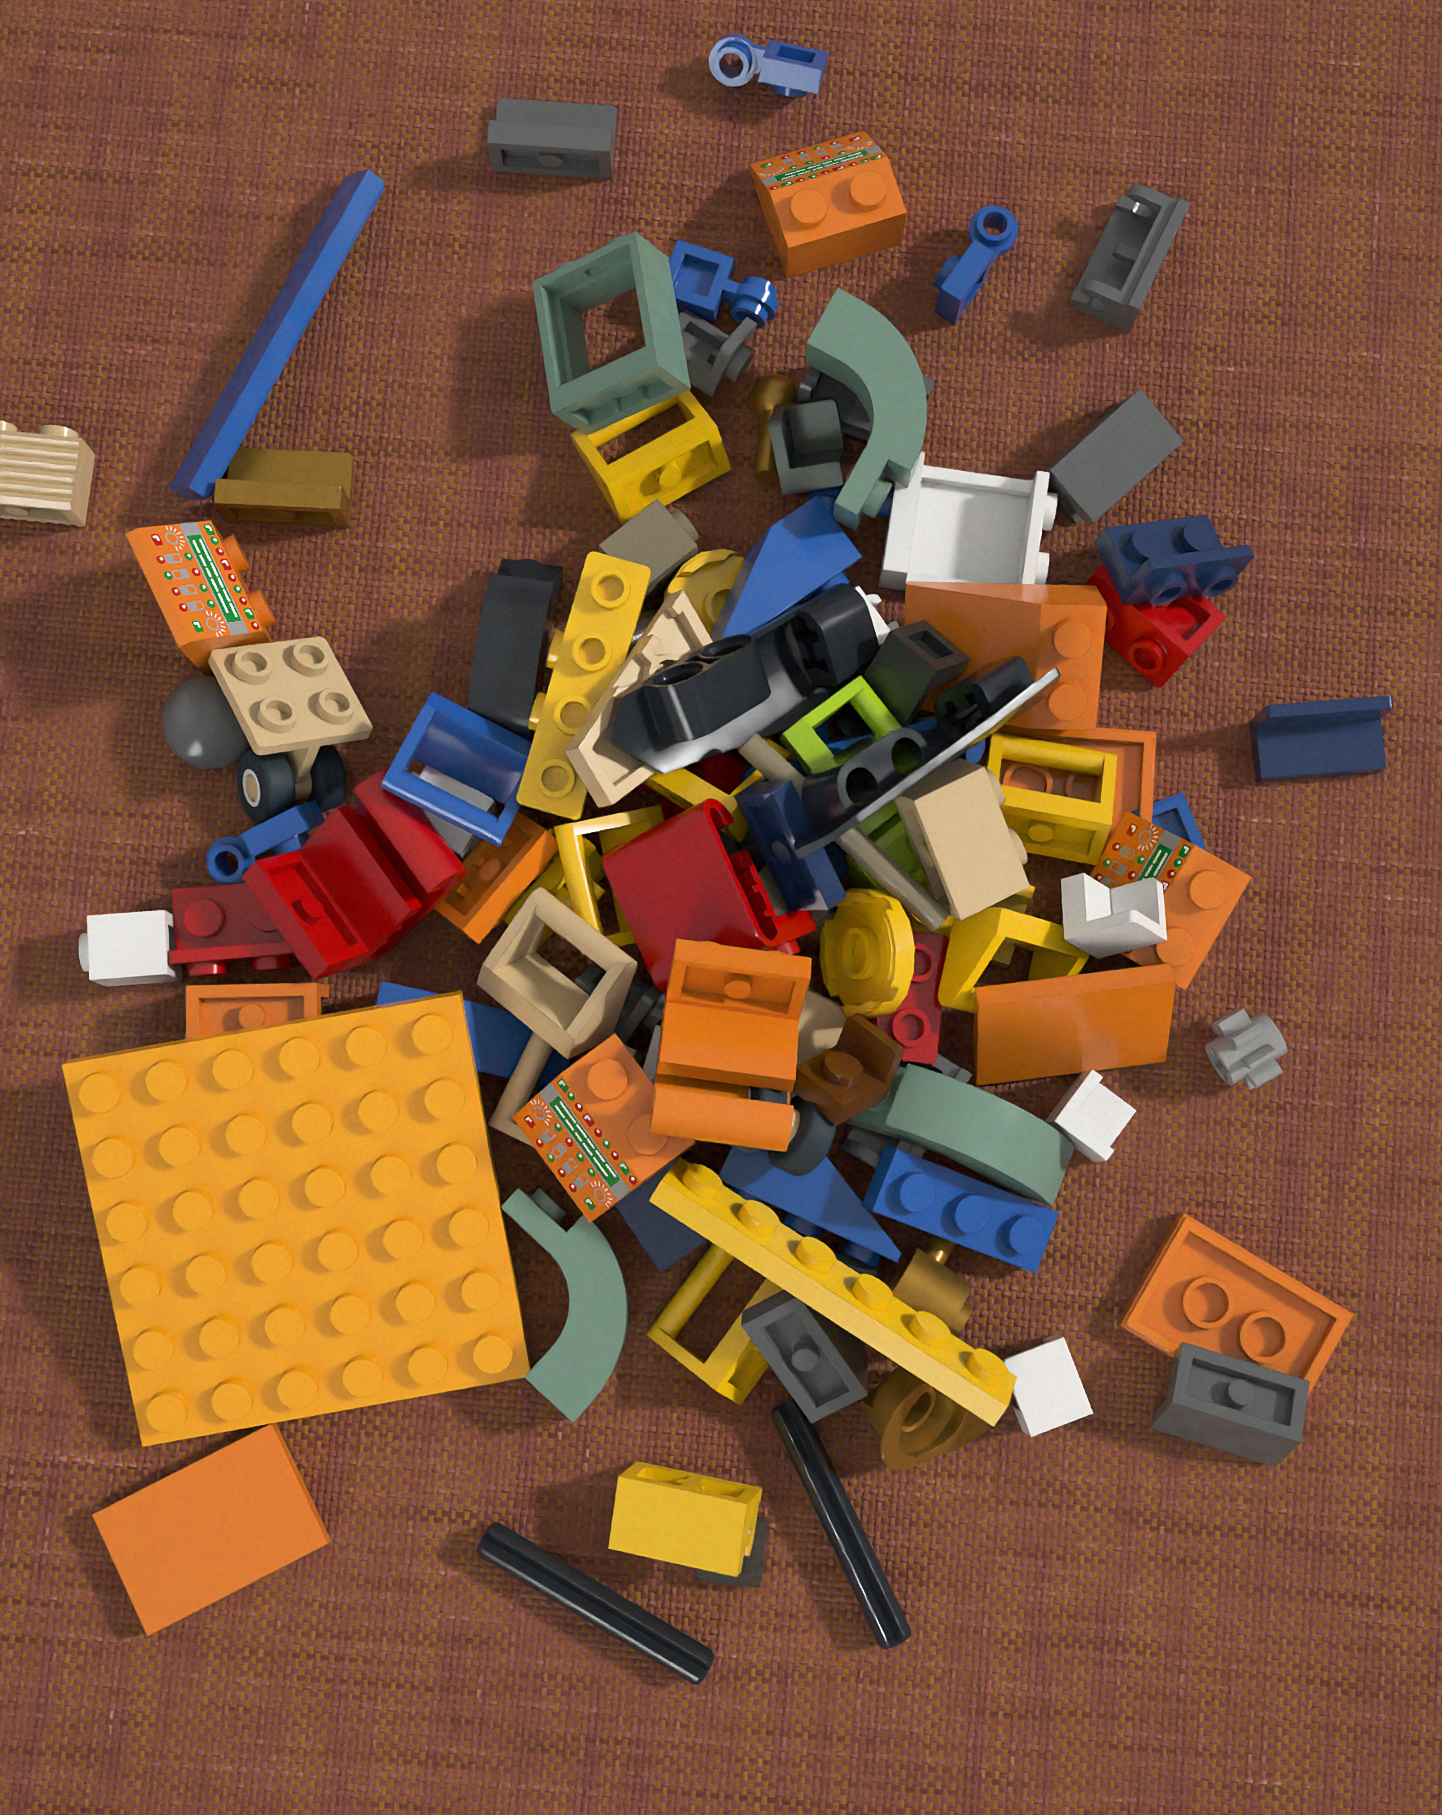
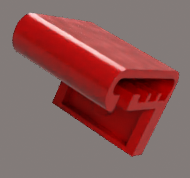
[242,767,468,981]
[602,798,818,994]

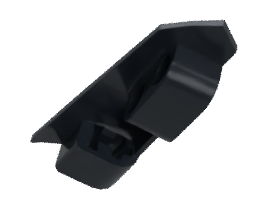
[605,583,880,774]
[794,656,1061,859]

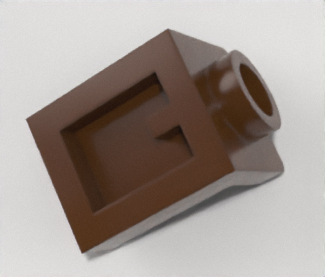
[793,1013,904,1126]

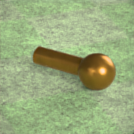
[750,374,798,484]

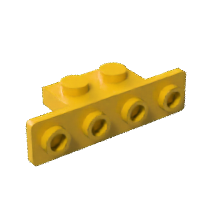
[516,551,651,820]

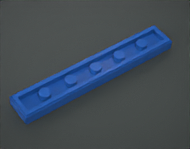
[169,169,385,499]

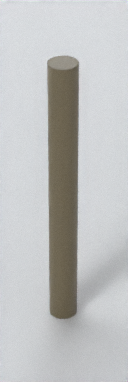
[738,732,950,932]

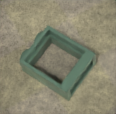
[532,231,691,435]

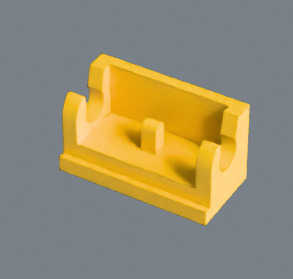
[608,1461,762,1577]

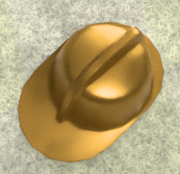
[861,1365,992,1471]

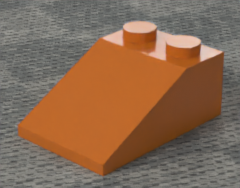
[903,581,1107,730]

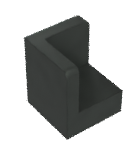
[768,397,850,495]
[863,620,970,727]

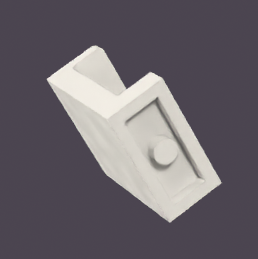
[878,452,1058,591]

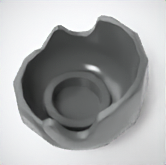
[161,674,252,770]

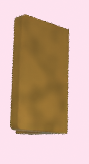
[214,448,355,528]

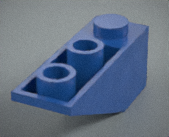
[710,496,862,642]
[719,1147,901,1268]

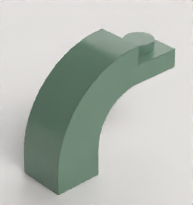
[806,288,927,530]
[845,1063,1075,1207]
[501,1187,629,1423]

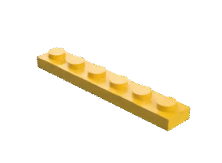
[649,1157,1017,1427]

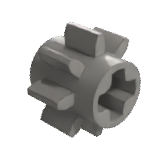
[1205,1007,1288,1090]

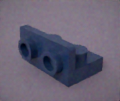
[1094,515,1254,605]

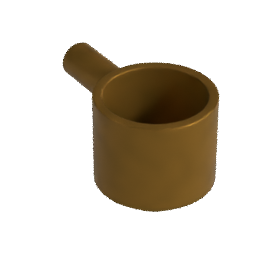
[888,1234,974,1337]

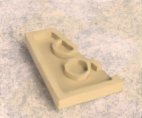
[565,590,713,808]

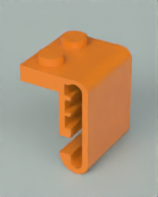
[649,938,812,1152]

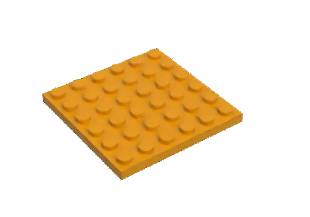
[62,990,532,1447]

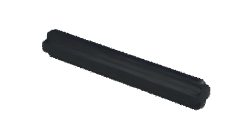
[771,1398,911,1650]
[476,1522,714,1685]

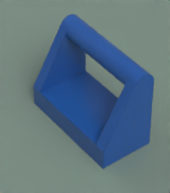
[380,692,532,847]

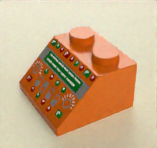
[749,130,907,279]
[125,520,276,675]
[1062,811,1252,990]
[512,1033,696,1223]

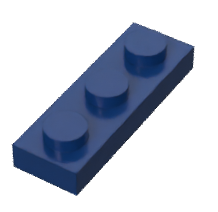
[862,1144,1059,1273]

